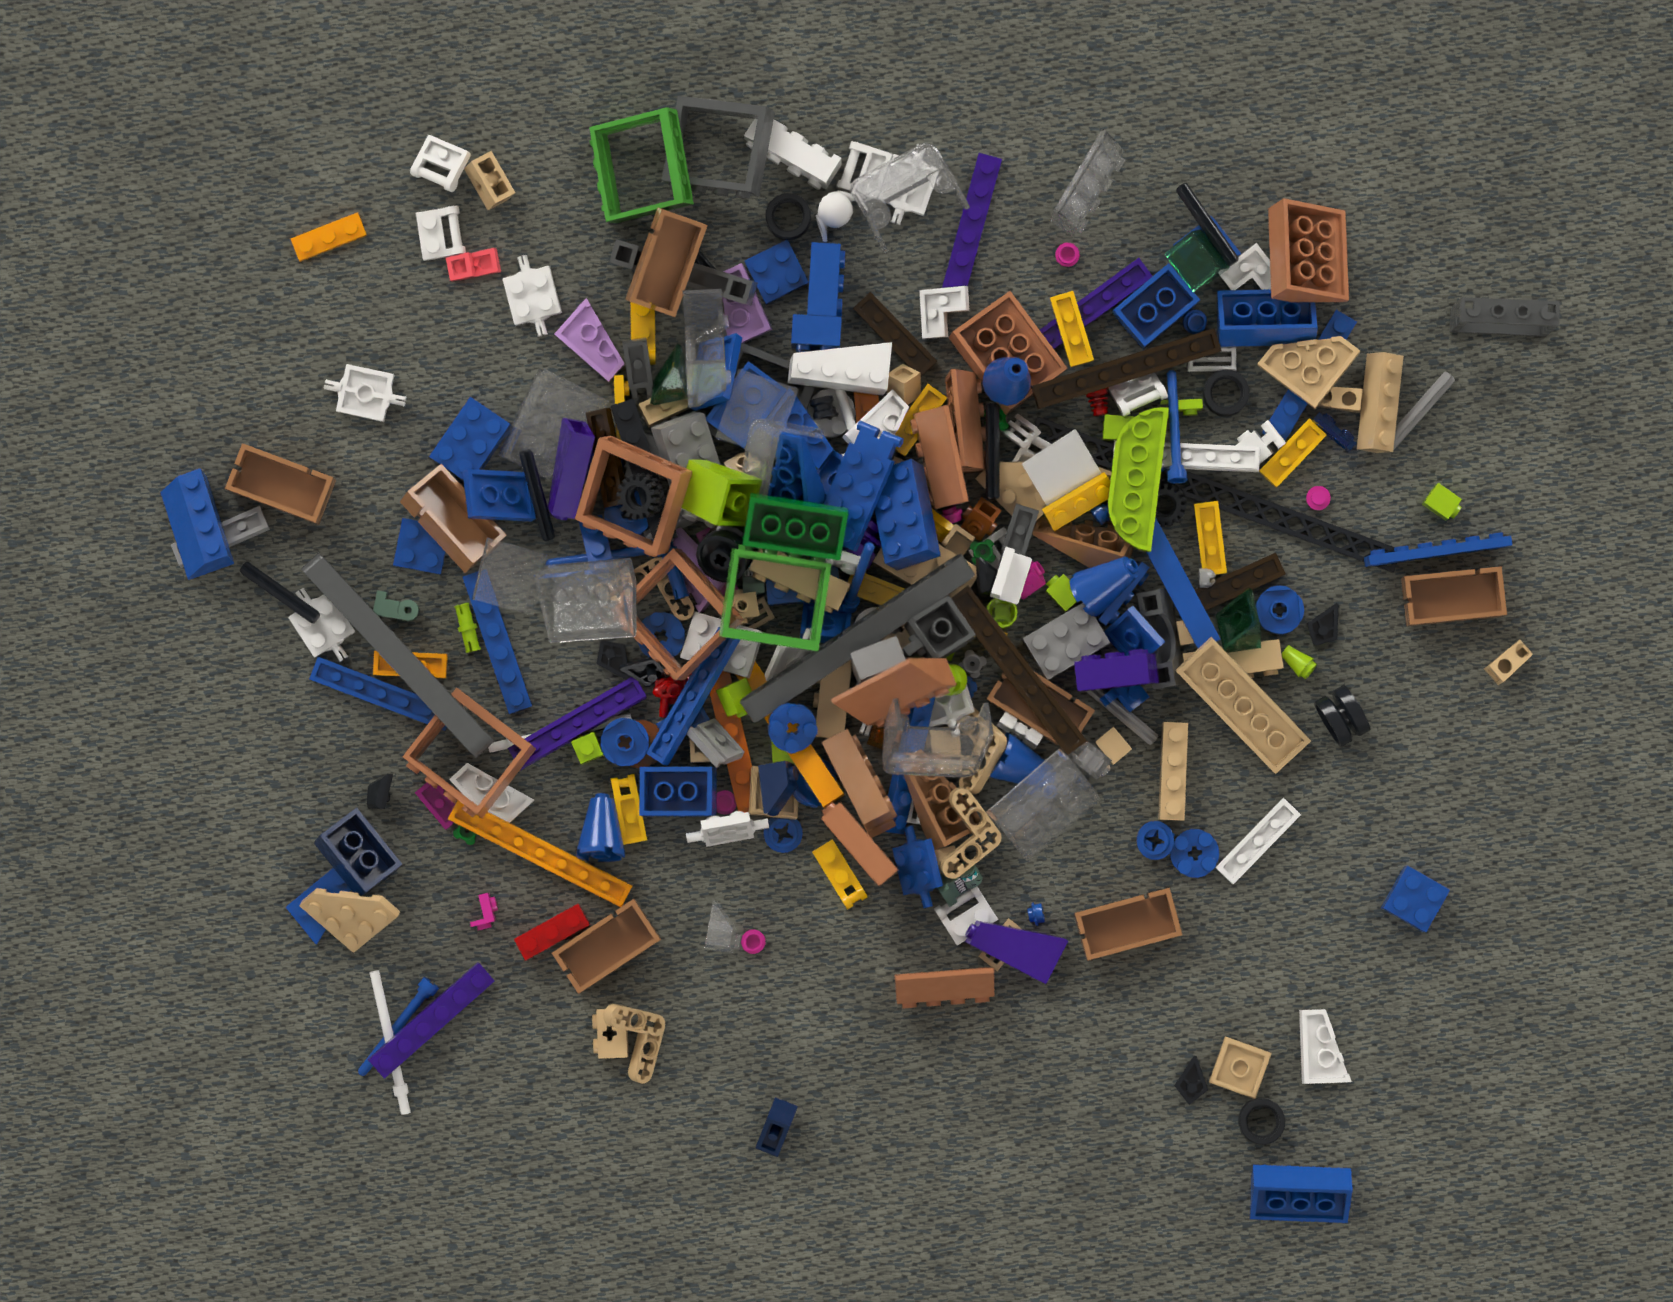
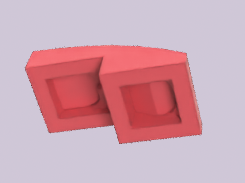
[446,248,501,281]

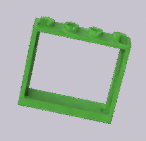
[589,107,694,223]
[719,545,832,651]

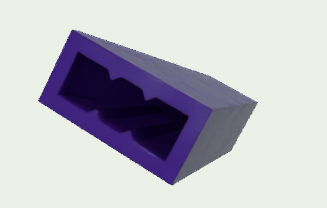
[548,418,595,520]
[965,920,1068,984]

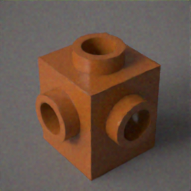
[961,497,1002,541]

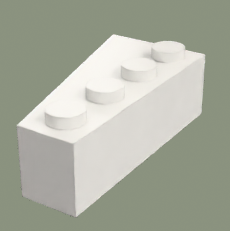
[744,119,841,190]
[788,342,892,396]

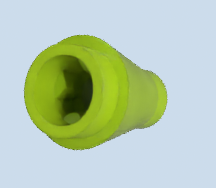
[1281,645,1317,679]

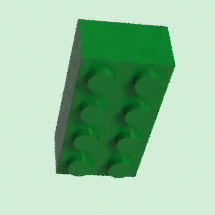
[743,493,848,561]

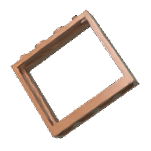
[575,436,692,557]
[613,548,745,680]
[403,688,536,818]
[821,802,898,886]

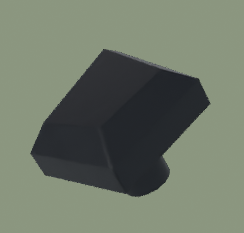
[976,557,998,597]
[1307,603,1338,646]
[596,640,630,680]
[620,657,667,687]
[367,773,393,809]
[1174,1056,1208,1105]

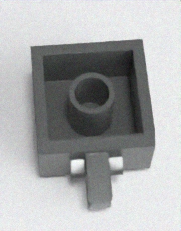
[902,595,976,659]

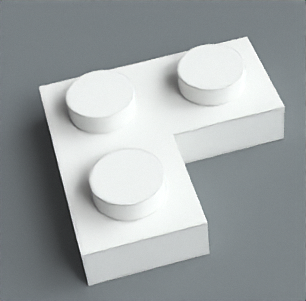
[1218,243,1271,290]
[920,286,969,339]

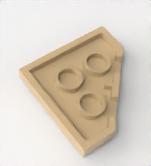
[1258,336,1360,409]
[976,461,1046,521]
[299,888,400,953]

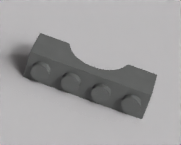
[1137,589,1186,689]

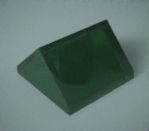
[1164,229,1230,293]
[650,343,691,405]
[1216,588,1261,653]

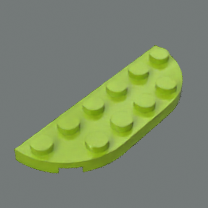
[1108,407,1169,553]

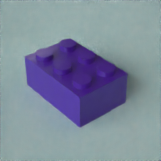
[1074,649,1159,691]

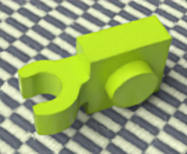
[1160,399,1203,418]

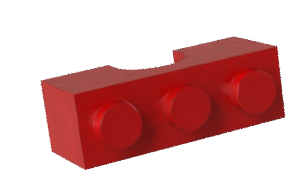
[514,904,591,961]

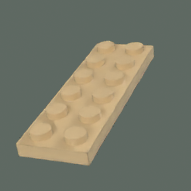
[1176,637,1311,774]

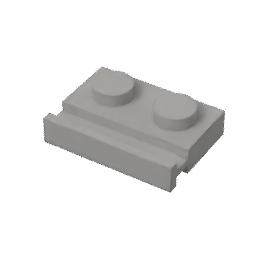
[687,718,745,768]

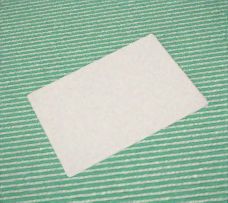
[1022,429,1101,506]

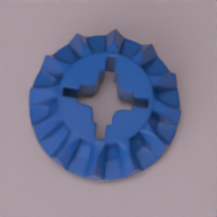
[764,817,803,853]
[1137,821,1175,860]

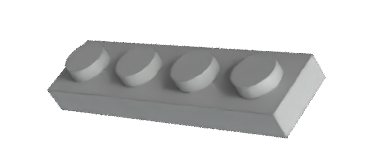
[171,506,270,568]

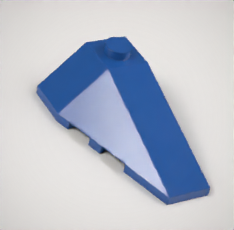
[767,432,825,504]

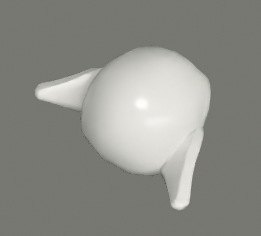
[815,190,864,242]

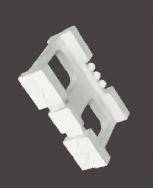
[996,711,1044,749]

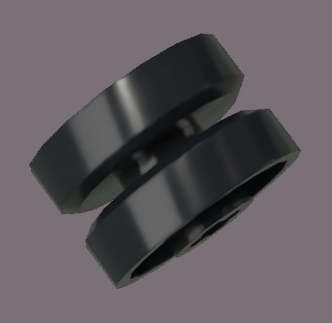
[696,525,758,583]
[1314,685,1371,747]

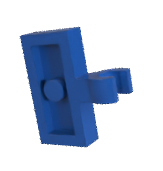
[1099,685,1149,712]

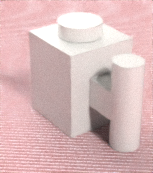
[1235,420,1286,464]

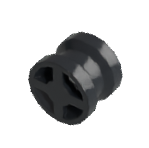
[809,395,837,420]

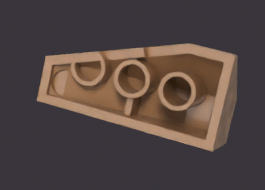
[1032,517,1134,568]
[899,749,981,850]

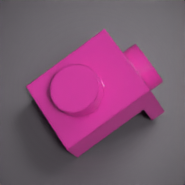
[1020,561,1046,600]
[470,893,498,930]

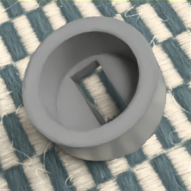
[1199,568,1216,588]

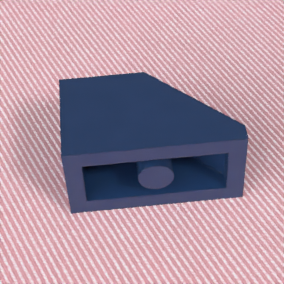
[758,761,799,816]
[755,1097,798,1157]

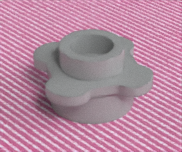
[958,650,987,678]

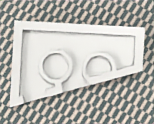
[842,389,909,444]
[449,763,535,823]
[1299,1009,1352,1084]

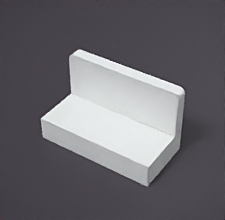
[990,547,1032,605]

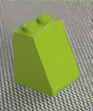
[682,459,763,526]

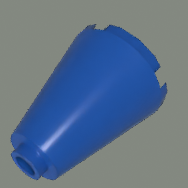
[982,357,1031,406]
[1069,557,1139,617]
[990,732,1057,789]
[576,793,625,862]

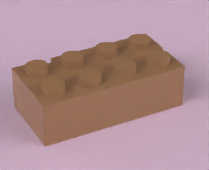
[626,207,708,317]
[225,443,336,525]
[400,464,507,573]
[1401,566,1507,627]
[986,672,1095,747]
[821,729,897,838]
[1074,888,1182,960]
[552,899,662,994]

